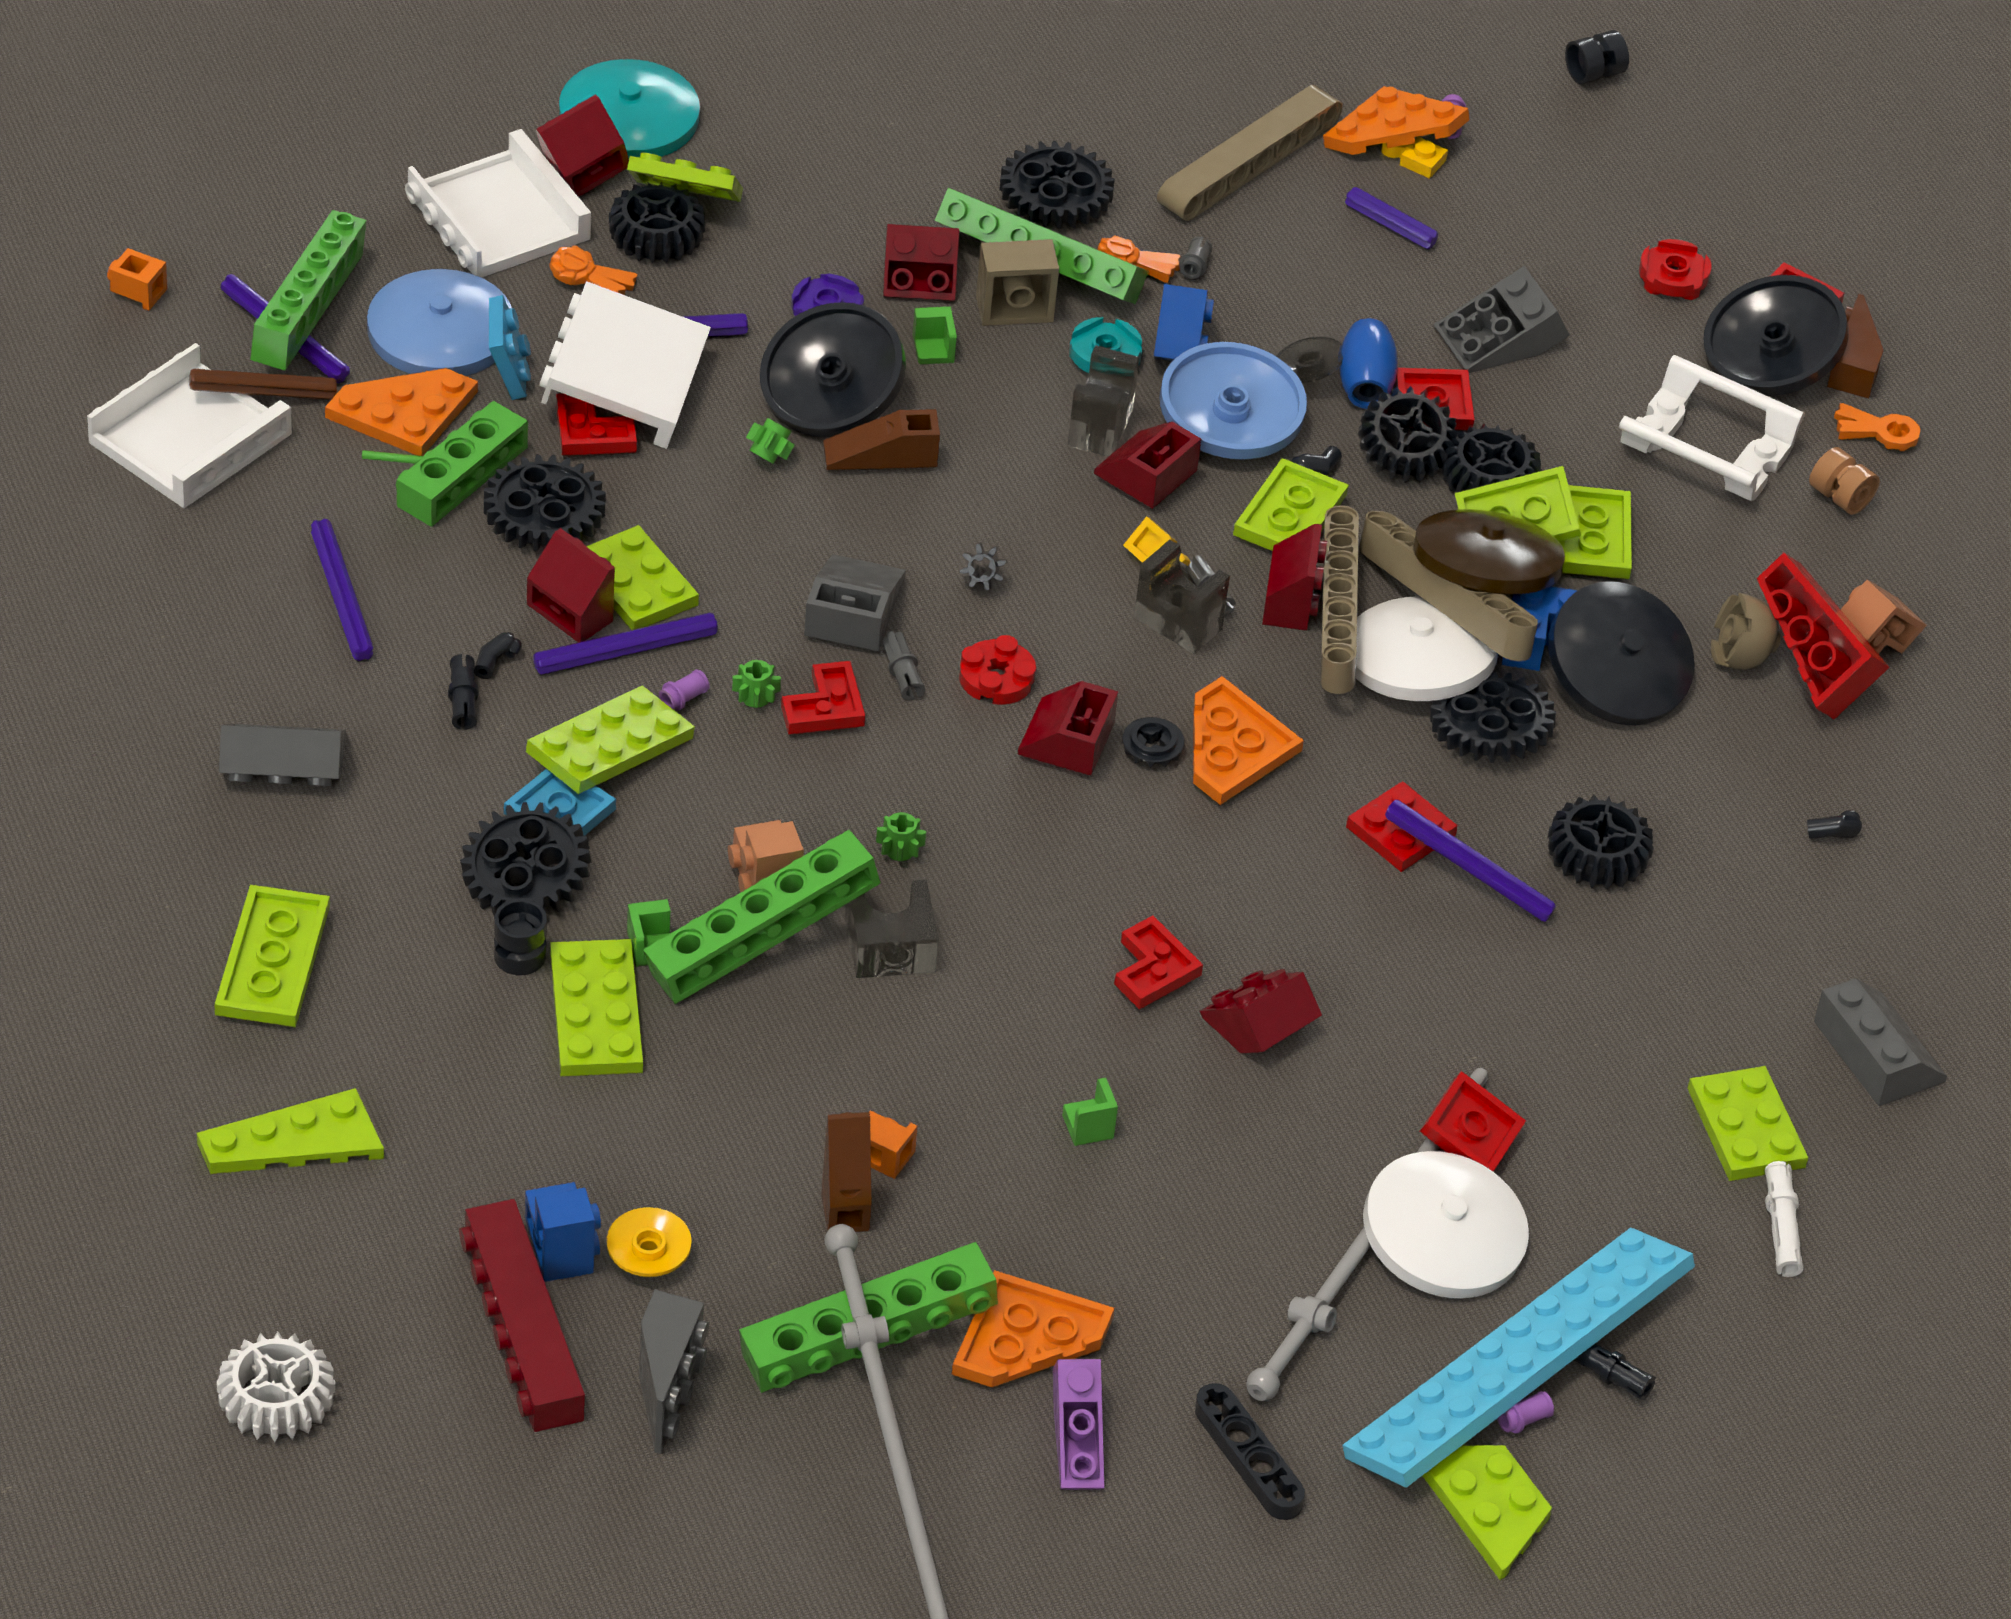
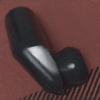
[1291,446,1342,476]
[474,632,522,679]
[1807,810,1862,839]

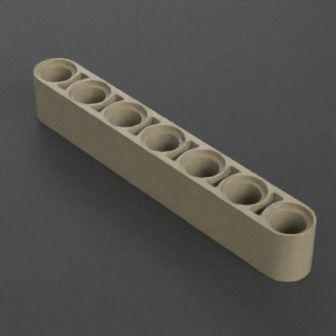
[1157,85,1343,221]
[1321,505,1359,694]
[1359,511,1538,661]

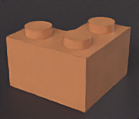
[1841,579,1927,654]
[728,820,804,892]

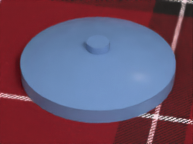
[367,269,512,376]
[1159,342,1307,459]

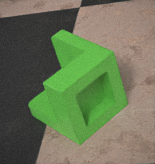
[912,306,957,364]
[627,899,671,967]
[1062,1078,1118,1146]

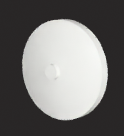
[1355,596,1498,701]
[1363,1151,1529,1299]

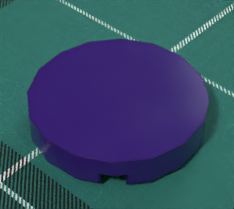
[791,274,864,316]

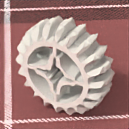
[217,1331,335,1442]

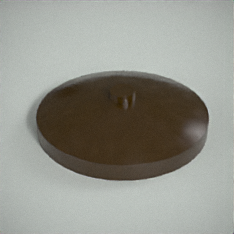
[1413,509,1565,594]

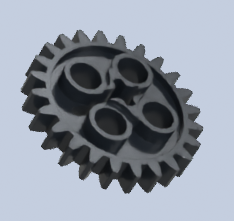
[999,141,1115,229]
[483,454,606,552]
[1430,671,1556,763]
[460,802,592,915]

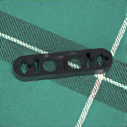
[1195,1383,1305,1520]

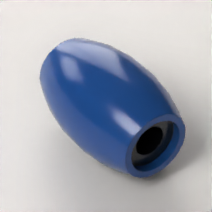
[1339,318,1398,409]

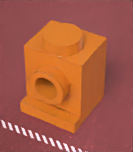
[107,248,167,311]
[869,1110,918,1179]

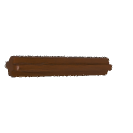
[189,369,337,400]

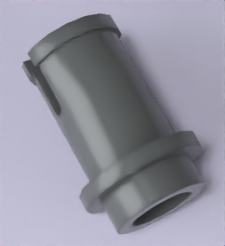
[1179,236,1213,279]

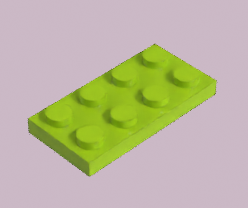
[526,685,695,794]
[214,885,330,1027]
[550,939,643,1076]

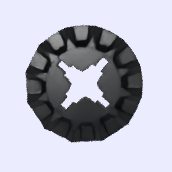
[1122,717,1184,768]

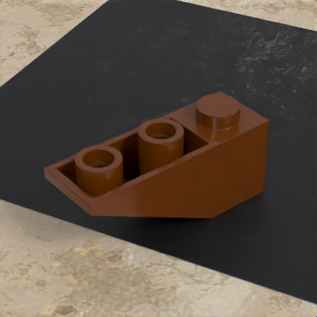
[1827,294,1884,399]
[823,409,940,470]
[821,1112,872,1232]

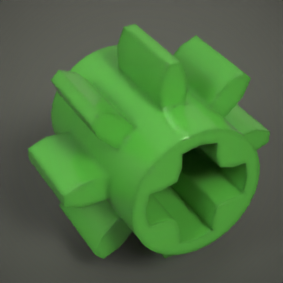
[746,418,795,464]
[732,660,781,708]
[876,812,926,861]

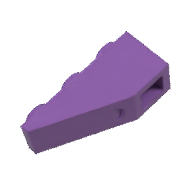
[1053,1359,1104,1490]

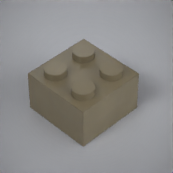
[976,239,1059,326]

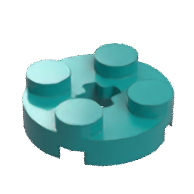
[1069,317,1142,382]

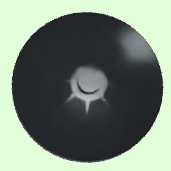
[1703,275,1849,396]
[760,302,906,437]
[1548,582,1695,726]

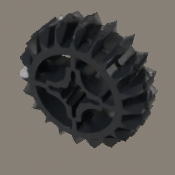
[609,181,706,264]
[1358,386,1458,483]
[1442,423,1542,493]
[1547,794,1654,890]

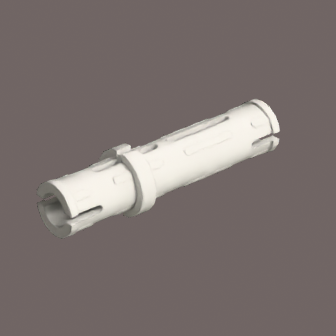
[1765,1161,1803,1277]

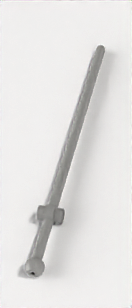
[1246,1068,1488,1401]
[824,1224,949,1619]

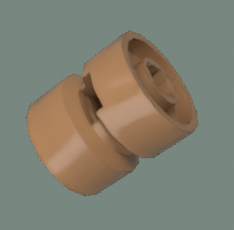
[1809,447,1880,515]

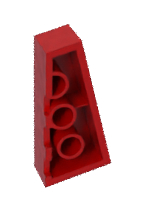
[1756,553,1890,719]

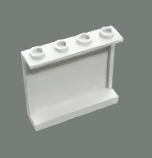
[405,129,591,278]
[539,281,711,449]
[87,343,292,509]

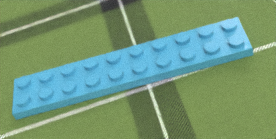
[1342,1228,1695,1488]

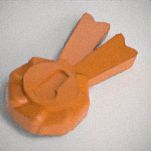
[1097,235,1180,283]
[550,245,638,295]
[1834,403,1921,451]

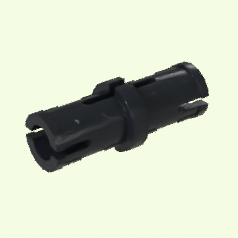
[448,654,479,730]
[1573,1343,1656,1400]

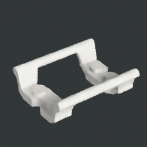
[1619,355,1805,501]

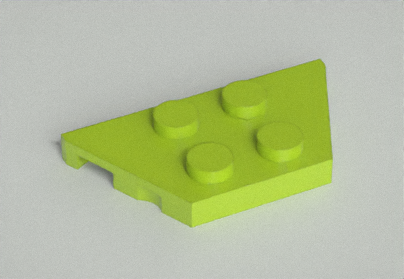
[1422,1445,1552,1580]

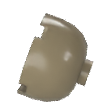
[1711,593,1781,670]

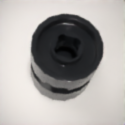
[1565,30,1629,84]
[494,899,547,976]

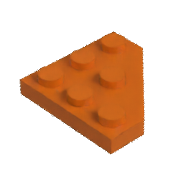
[1323,86,1470,155]
[325,368,478,456]
[1193,676,1304,805]
[952,1270,1115,1387]

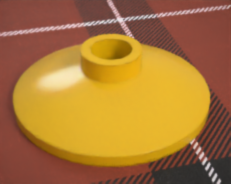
[607,1207,692,1277]

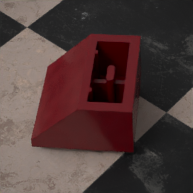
[536,94,629,197]
[883,224,959,301]
[1094,421,1201,509]
[1262,524,1327,631]
[527,528,615,642]
[1017,681,1119,776]
[1199,969,1322,1053]

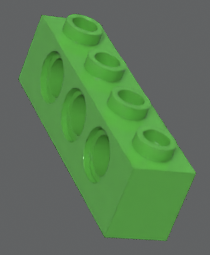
[396,401,528,527]

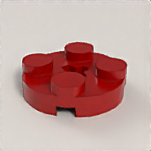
[1639,239,1711,300]
[959,635,1036,705]

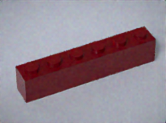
[459,1199,585,1432]

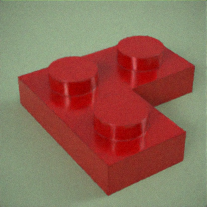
[556,393,637,455]
[781,661,865,735]
[1114,915,1203,1010]

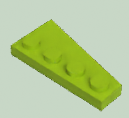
[197,1088,384,1174]

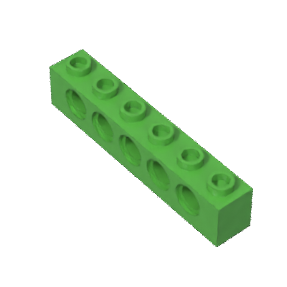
[935,188,1149,304]
[250,210,367,371]
[643,830,881,1004]
[739,1242,998,1393]

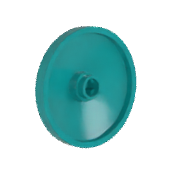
[559,59,700,158]

